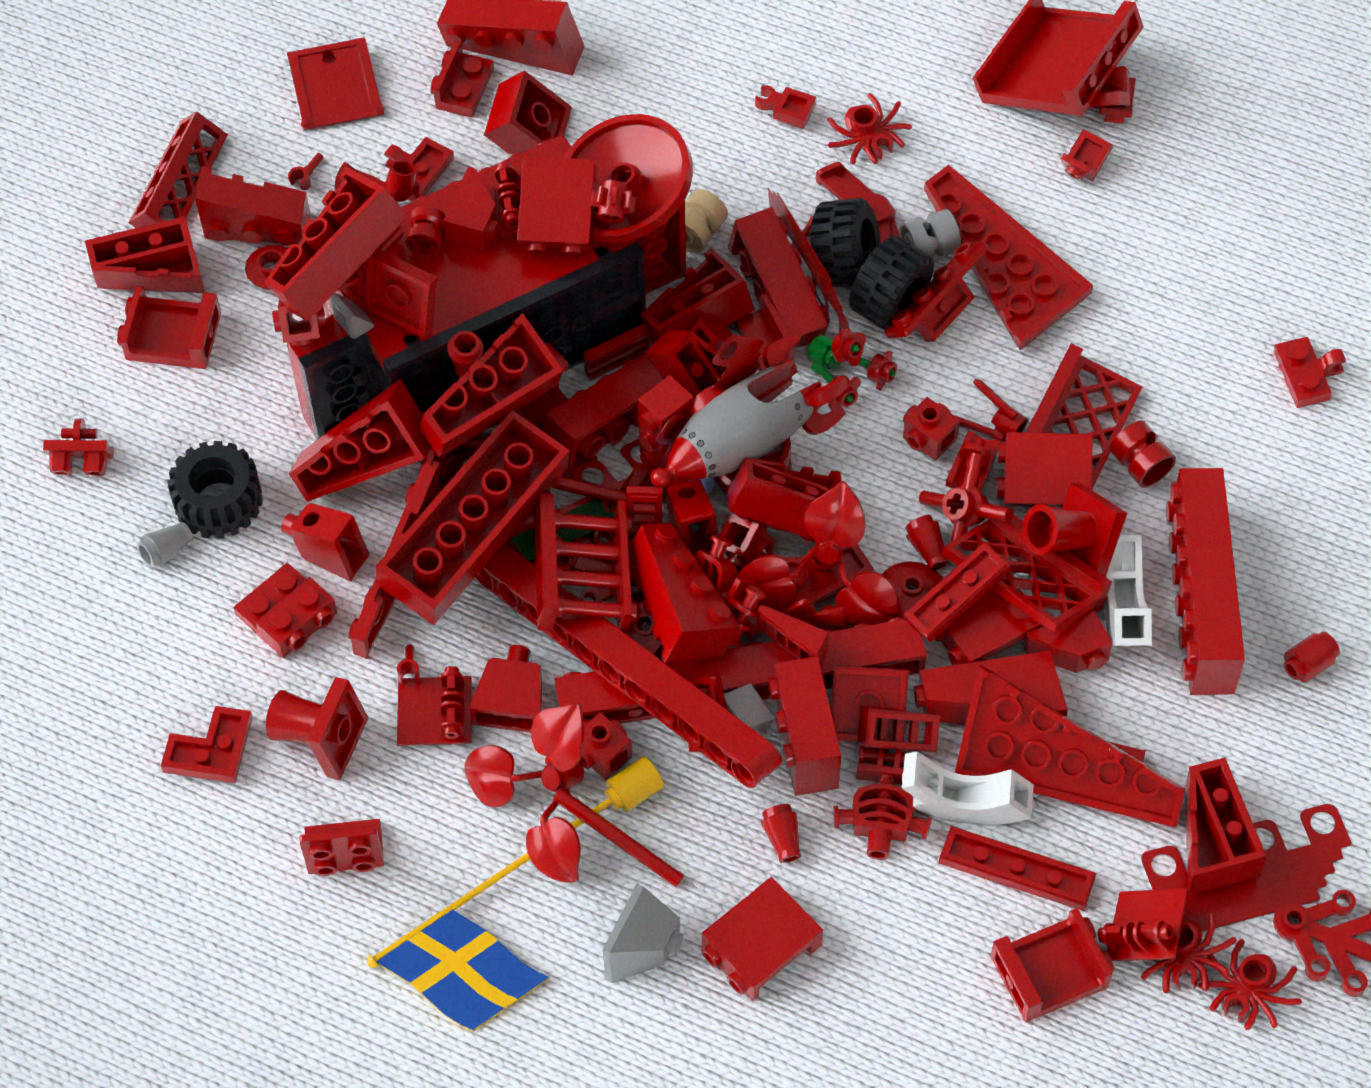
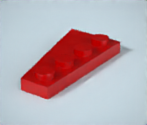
[737,544,874,640]

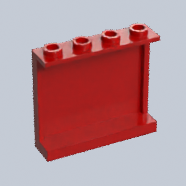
[972,0,1144,116]

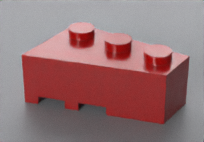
[85,216,205,293]
[1185,757,1266,896]

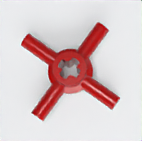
[919,452,1013,553]

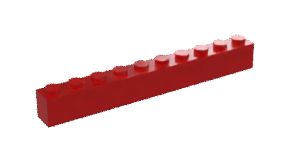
[554,617,927,724]

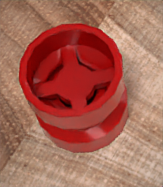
[405,206,445,256]

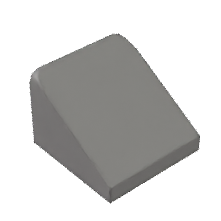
[330,293,374,339]

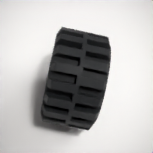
[810,198,881,287]
[849,236,934,330]
[168,441,263,539]

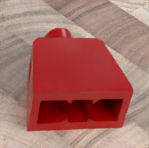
[666,478,717,556]
[281,503,370,581]
[470,645,542,733]

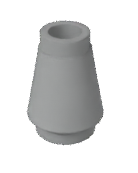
[137,522,193,567]

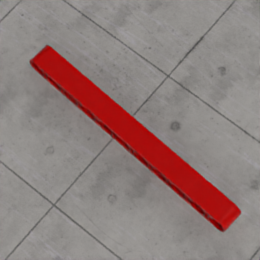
[476,544,782,788]

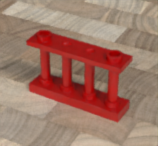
[534,493,637,634]

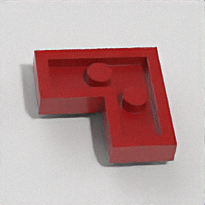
[161,706,253,783]

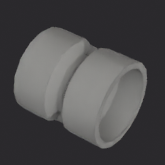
[900,209,961,258]

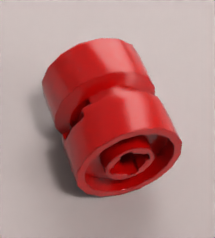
[1109,420,1176,488]

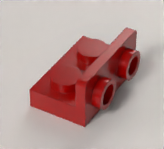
[430,40,494,118]

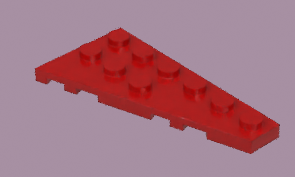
[924,164,1093,350]
[955,664,1185,827]

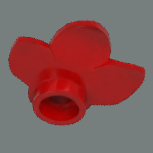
[785,599,847,631]

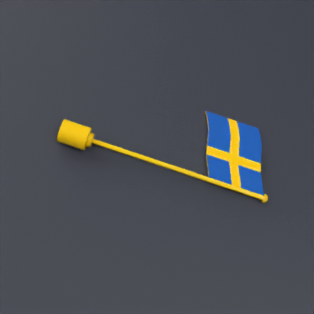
[367,756,664,1032]

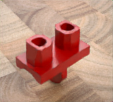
[43,418,114,476]
[945,430,1001,491]

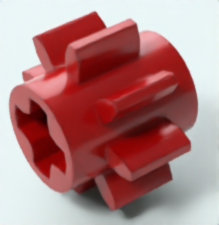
[590,180,636,224]

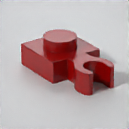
[755,85,816,129]

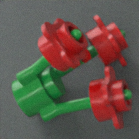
[807,328,897,410]

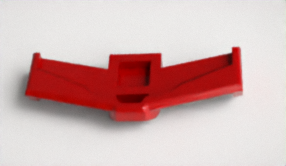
[816,162,901,243]

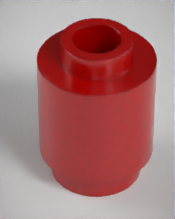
[1284,631,1340,683]

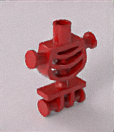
[693,535,767,647]
[833,745,932,860]

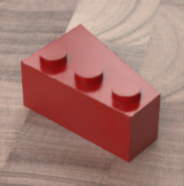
[195,166,310,245]
[641,248,755,345]
[645,330,727,398]
[727,457,842,542]
[767,656,841,796]

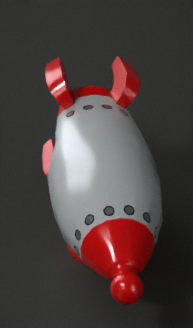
[650,333,849,488]

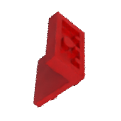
[299,819,384,876]

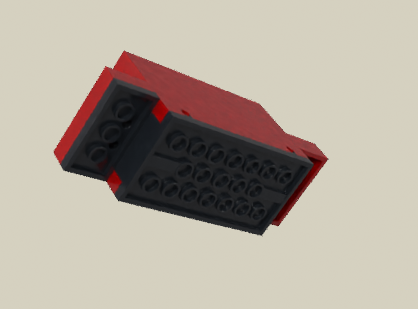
[287,134,686,440]

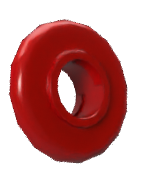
[245,245,288,290]

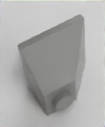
[603,884,684,983]

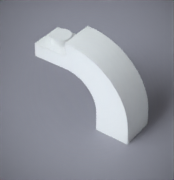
[1104,535,1152,646]
[902,751,1034,825]

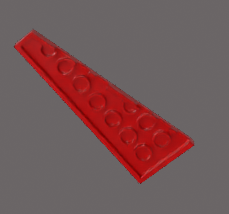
[348,377,466,659]

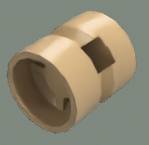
[685,189,728,253]

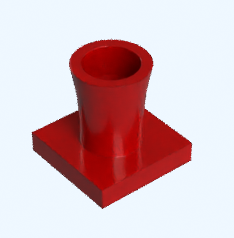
[1022,483,1127,577]
[266,677,369,780]

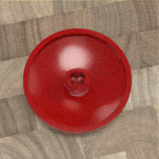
[564,114,693,243]

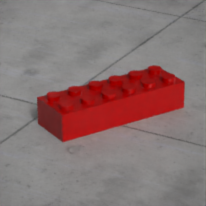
[376,409,570,626]
[1166,468,1245,695]

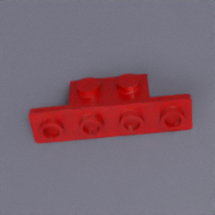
[884,242,989,342]

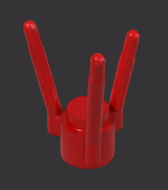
[954,379,1028,442]

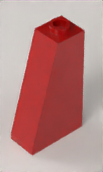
[913,651,1068,725]

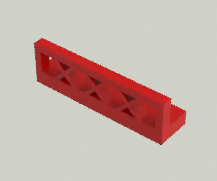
[128,111,228,228]

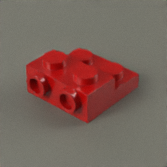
[233,562,337,658]

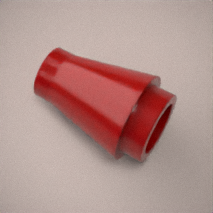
[447,331,484,377]
[905,515,950,570]
[761,804,801,863]

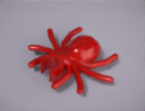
[827,93,912,164]
[1141,912,1237,994]
[1198,939,1302,1030]

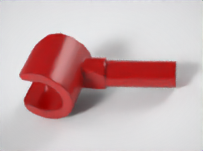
[288,153,324,190]
[397,645,420,684]

